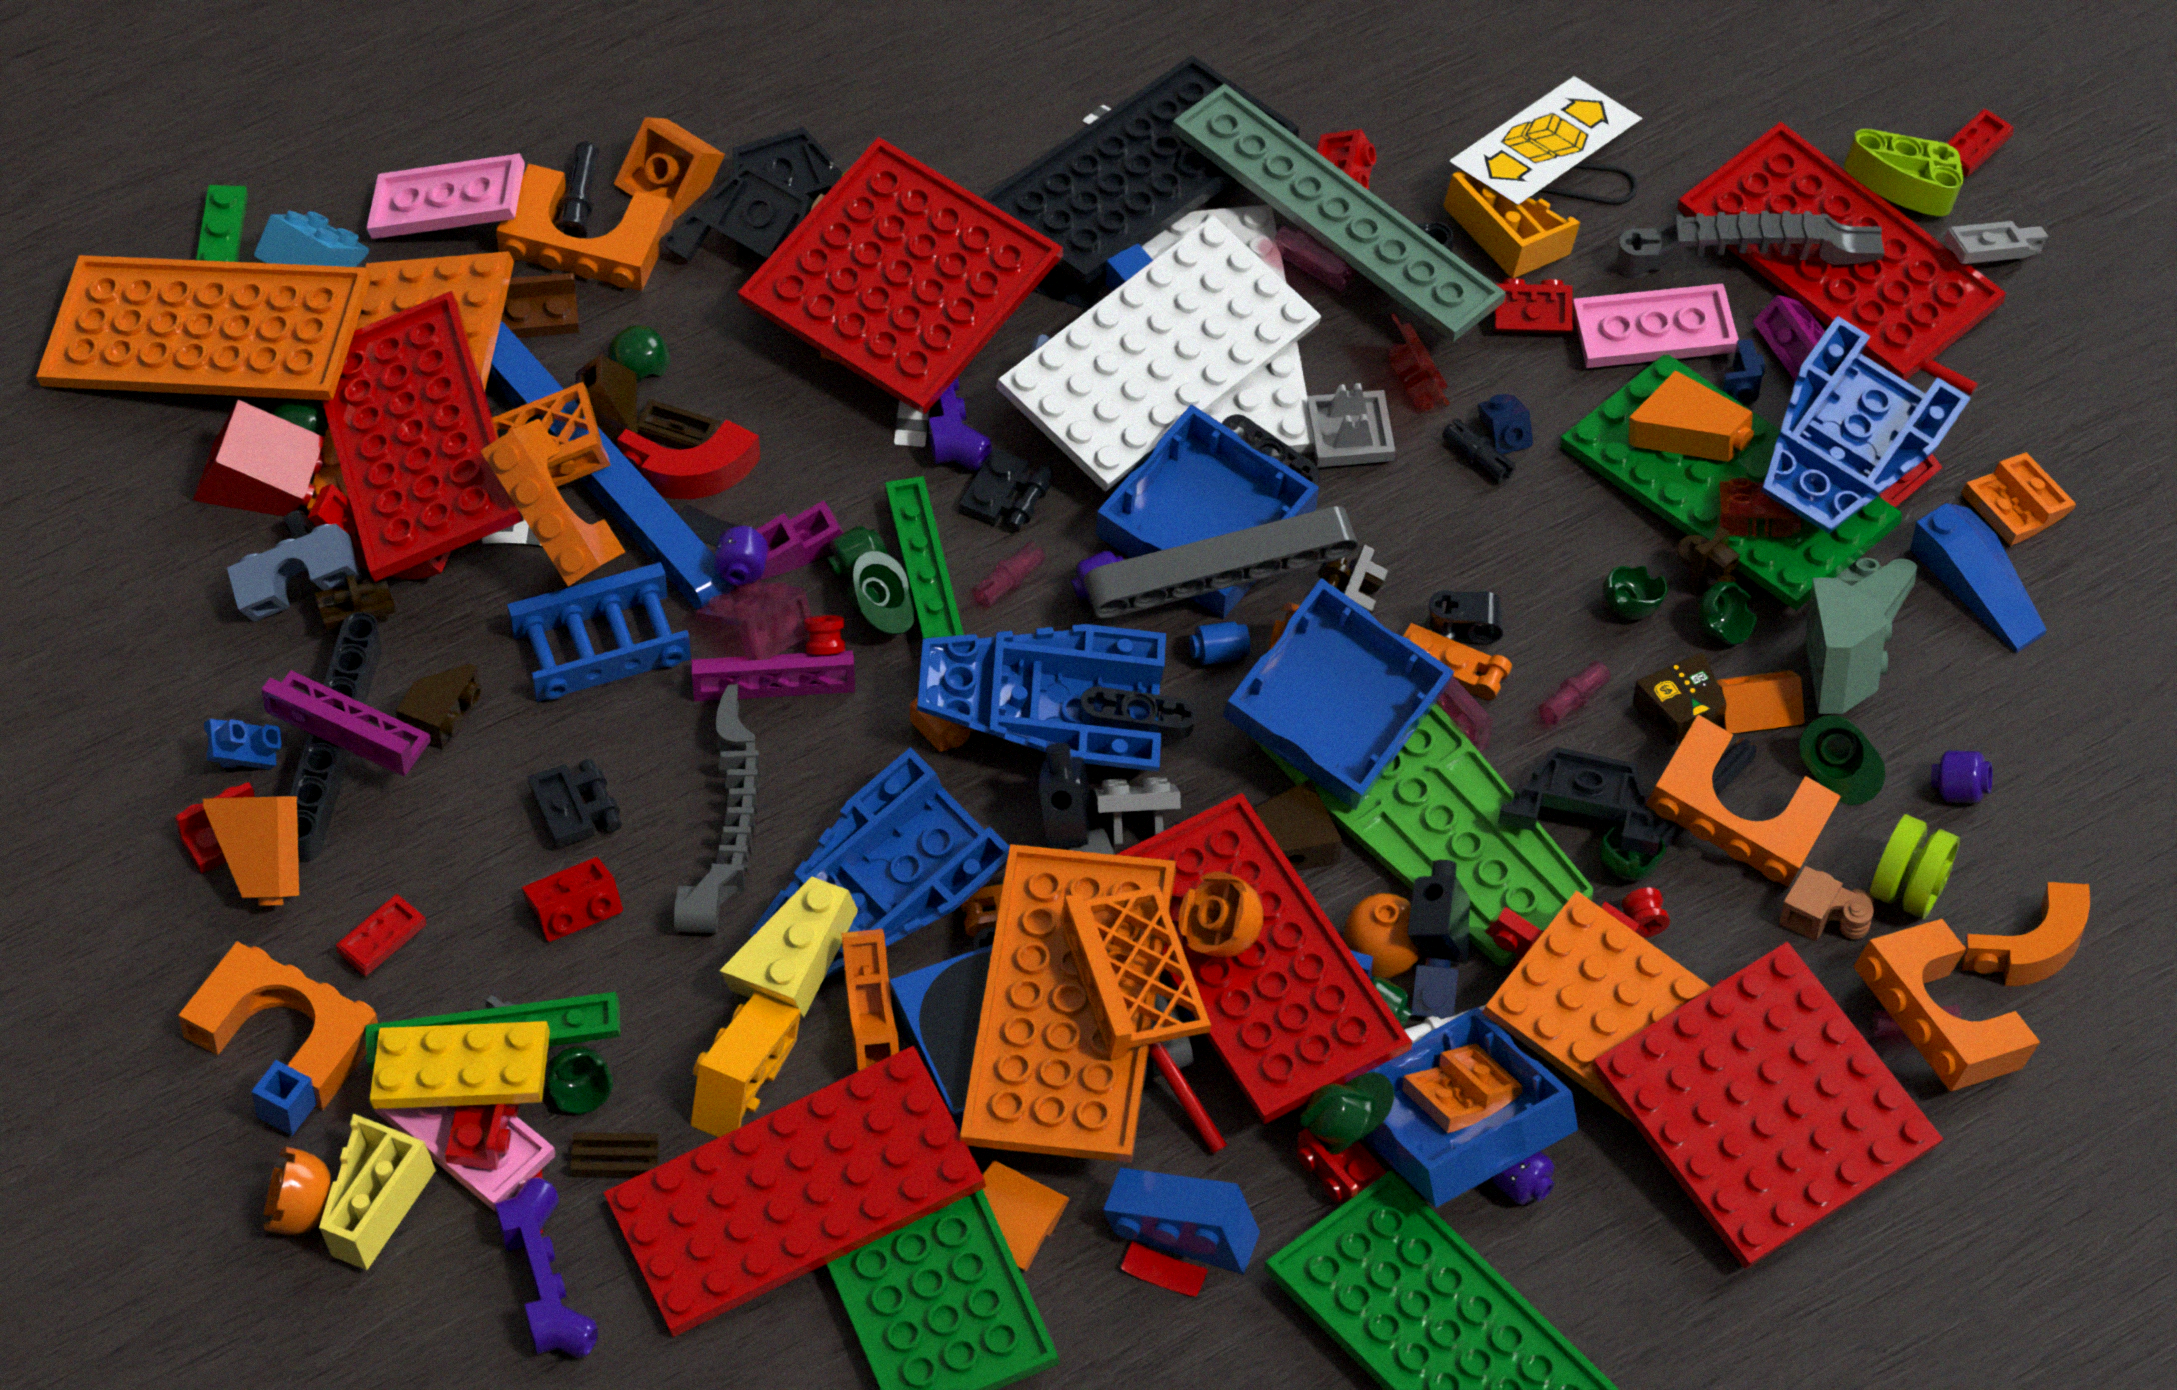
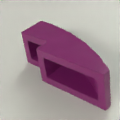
[734,500,844,586]

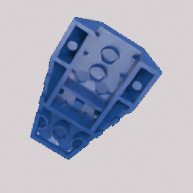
[1761,316,1971,534]
[917,624,1166,772]
[749,747,1010,980]

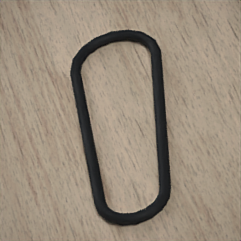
[1539,162,1638,204]

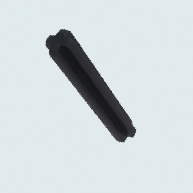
[1653,738,1757,848]

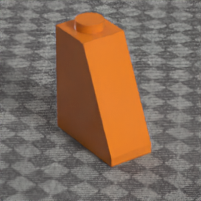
[1629,370,1754,462]
[203,796,299,905]

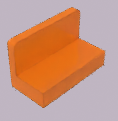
[1716,670,1805,734]

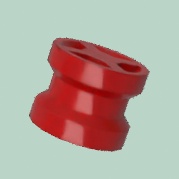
[804,615,845,655]
[1621,887,1670,938]

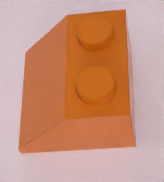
[614,117,725,220]

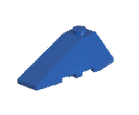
[1910,503,2047,653]

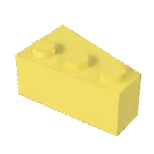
[720,876,858,1018]
[319,1114,436,1270]

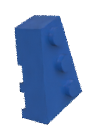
[1103,1168,1260,1275]

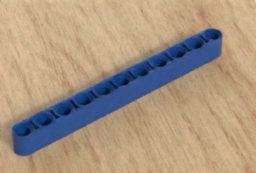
[488,321,735,611]

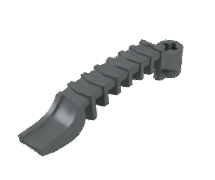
[1616,211,1885,279]
[674,684,760,933]

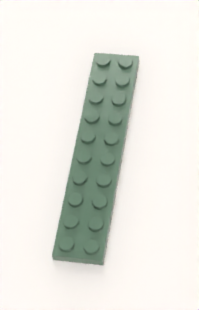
[1172,83,1506,342]

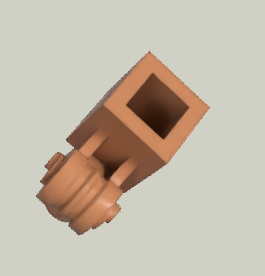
[1779,866,1874,941]

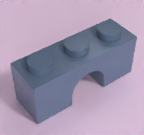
[227,523,362,622]

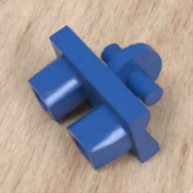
[204,719,282,770]

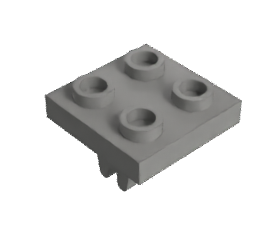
[1307,383,1395,467]
[1093,777,1181,845]

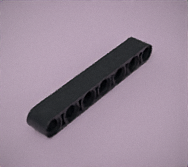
[289,612,382,863]

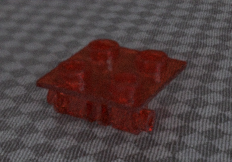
[1388,313,1450,411]
[1720,478,1802,537]

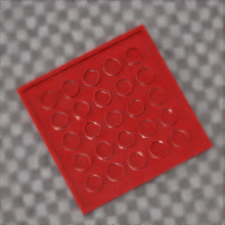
[738,137,1063,415]
[1590,941,1944,1270]

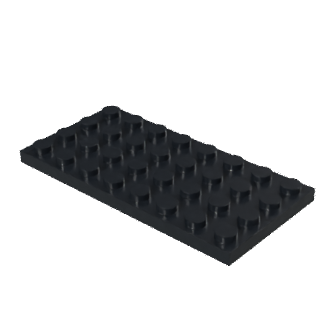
[981,55,1299,286]

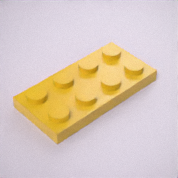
[370,1021,550,1109]

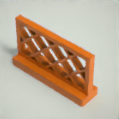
[493,382,611,487]
[1060,886,1211,1059]

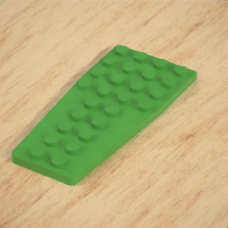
[1250,703,1593,966]

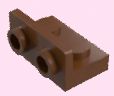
[501,273,580,338]

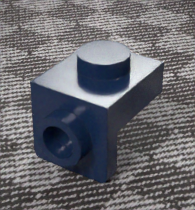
[1721,339,1765,403]
[1478,394,1533,454]
[1411,958,1459,1019]

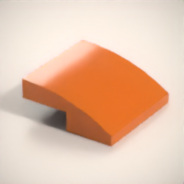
[1960,452,2076,546]
[1402,1044,1523,1133]
[983,1160,1070,1272]

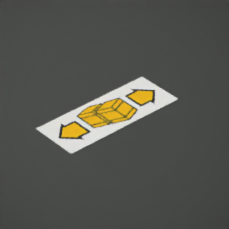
[1449,76,1642,205]

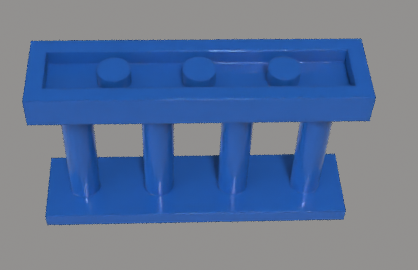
[507,562,691,702]

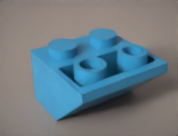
[254,211,370,267]

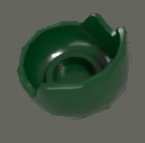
[608,325,671,383]
[273,398,329,437]
[1602,565,1668,620]
[1698,581,1756,645]
[1598,826,1667,881]
[545,1045,613,1115]

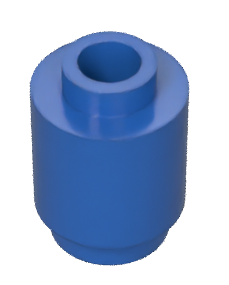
[1189,621,1251,666]

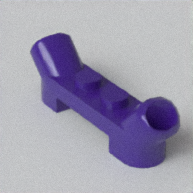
[929,377,992,472]
[494,1177,598,1359]

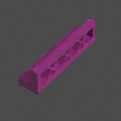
[1752,295,1825,382]
[692,650,855,702]
[261,670,431,777]

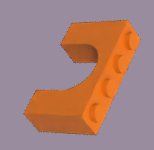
[496,164,673,291]
[481,419,625,587]
[1645,715,1841,887]
[1853,919,2040,1092]
[178,941,378,1111]

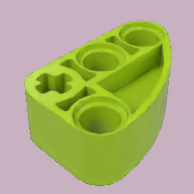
[1843,129,1963,217]

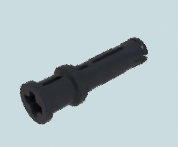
[554,141,600,239]

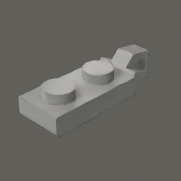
[1944,221,2048,264]

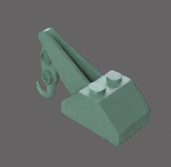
[1805,558,1917,714]

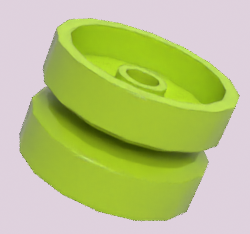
[1870,814,1961,919]

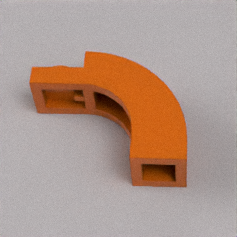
[1961,882,2090,986]
[841,929,899,1072]

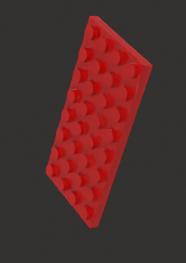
[1677,122,2006,381]
[322,291,524,582]
[1116,793,1412,1124]
[604,1045,987,1337]

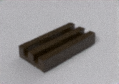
[637,399,721,450]
[570,1132,659,1178]

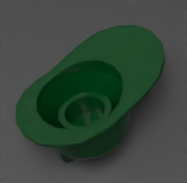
[847,551,914,634]
[1799,715,1886,805]
[1299,1072,1395,1155]

